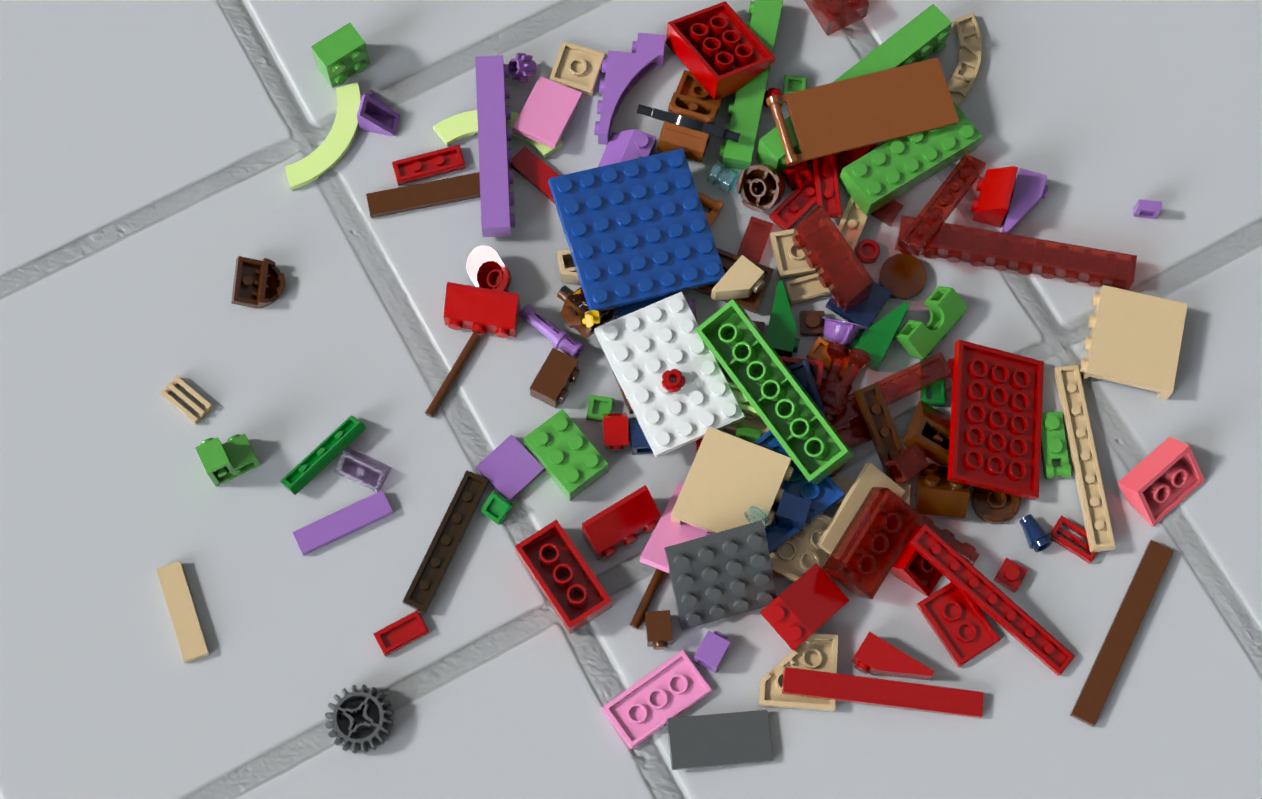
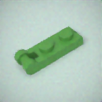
[1041,412,1071,479]

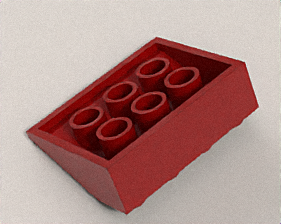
[665,1,776,100]

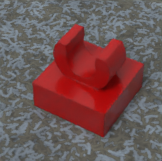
[782,161,814,191]

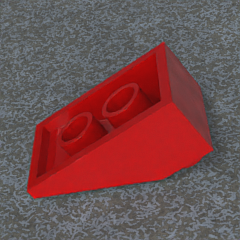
[759,563,850,650]

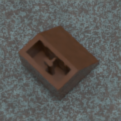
[902,401,951,466]
[915,463,970,519]

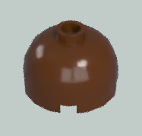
[737,163,785,212]

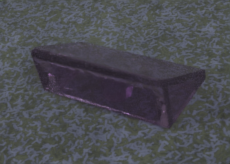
[335,447,392,493]

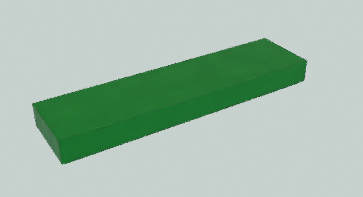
[280,415,367,495]

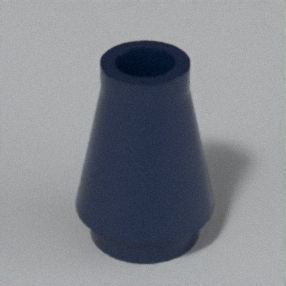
[1019,514,1052,552]

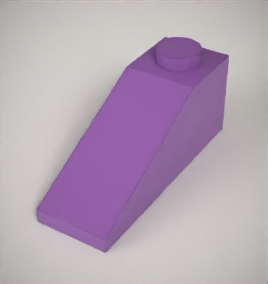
[999,168,1049,240]

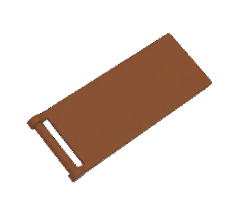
[766,58,959,166]

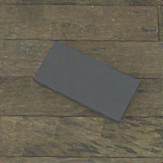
[666,710,773,770]

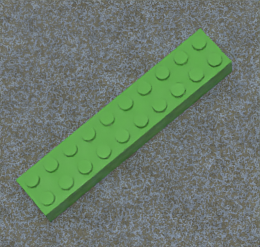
[756,4,952,175]

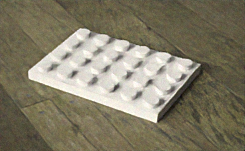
[594,292,745,458]

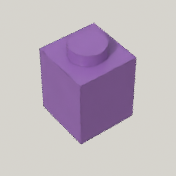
[693,630,731,673]

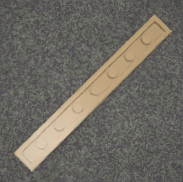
[1054,365,1116,553]

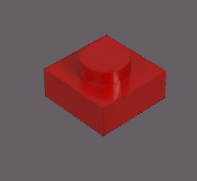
[993,558,1028,593]

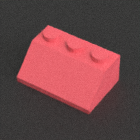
[1118,437,1205,527]

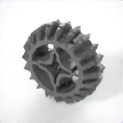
[325,684,394,754]

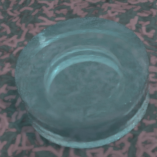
[744,506,769,527]

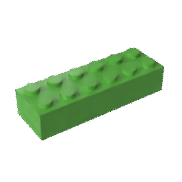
[839,102,982,216]

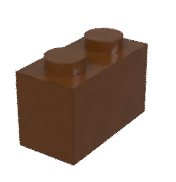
[530,348,580,408]

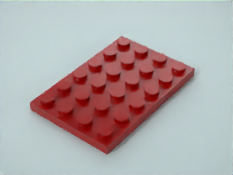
[947,340,1044,500]

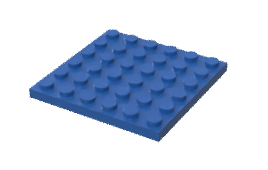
[548,148,725,311]

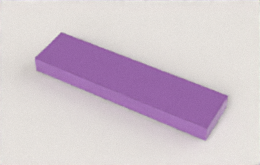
[292,490,394,556]

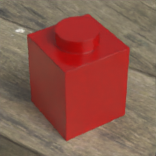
[603,413,629,450]

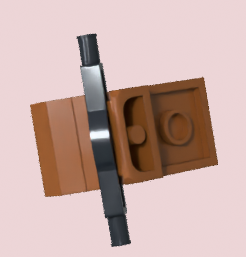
[637,70,741,162]

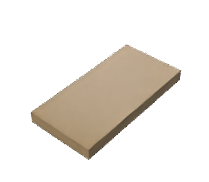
[817,463,905,573]

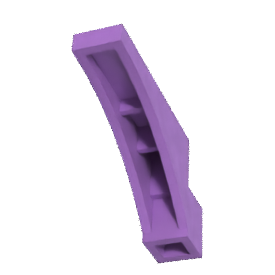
[594,33,666,145]

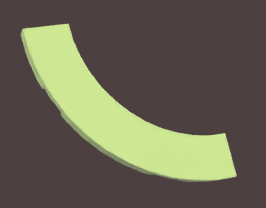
[284,82,361,190]
[433,110,563,158]

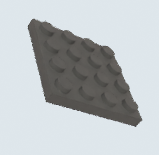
[664,520,777,630]

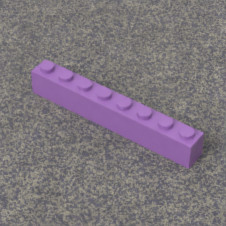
[475,55,515,237]

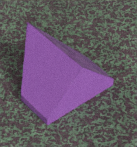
[357,89,400,136]

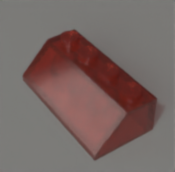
[792,205,874,312]

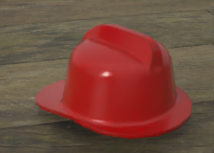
[467,246,512,292]

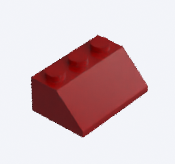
[443,282,521,338]
[582,485,661,560]

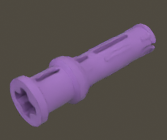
[519,304,585,359]

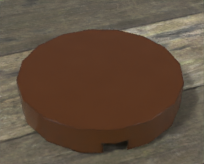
[879,254,927,300]
[971,487,1021,524]

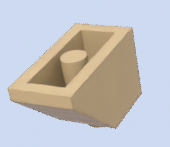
[711,255,765,301]

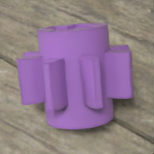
[508,53,537,82]

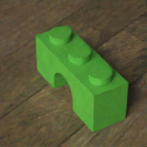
[894,286,968,359]

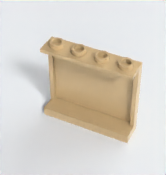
[1080,285,1188,400]
[671,426,794,535]

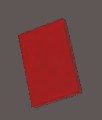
[916,582,1001,668]

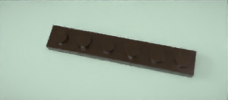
[402,470,489,614]

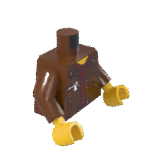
[557,286,617,339]

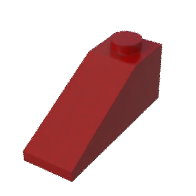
[851,631,935,680]

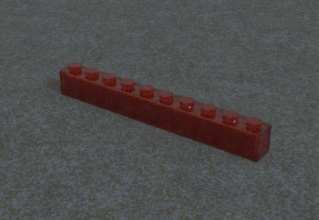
[895,215,1137,290]

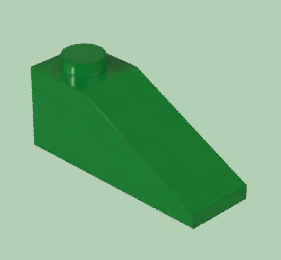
[766,280,800,357]
[850,302,910,372]

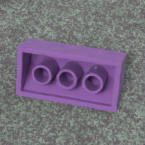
[598,129,656,167]

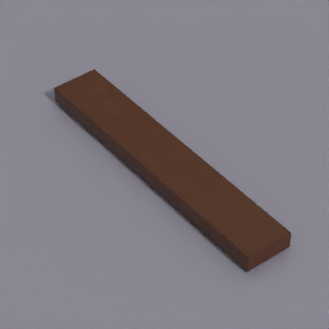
[366,172,480,218]

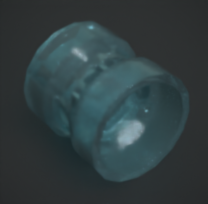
[707,161,739,192]

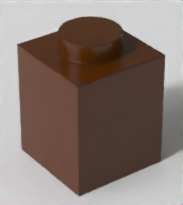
[645,610,673,650]

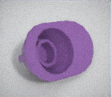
[822,316,869,347]

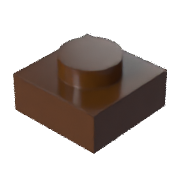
[800,311,825,336]

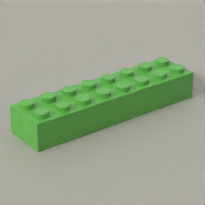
[695,299,854,485]

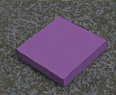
[476,434,545,501]

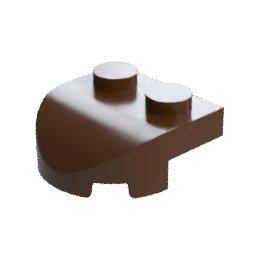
[231,256,285,308]

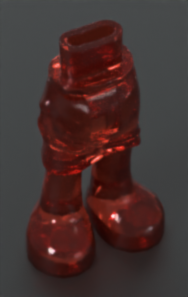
[819,342,871,425]

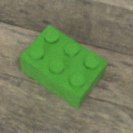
[524,409,608,501]

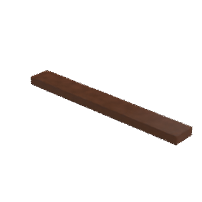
[1070,540,1174,727]

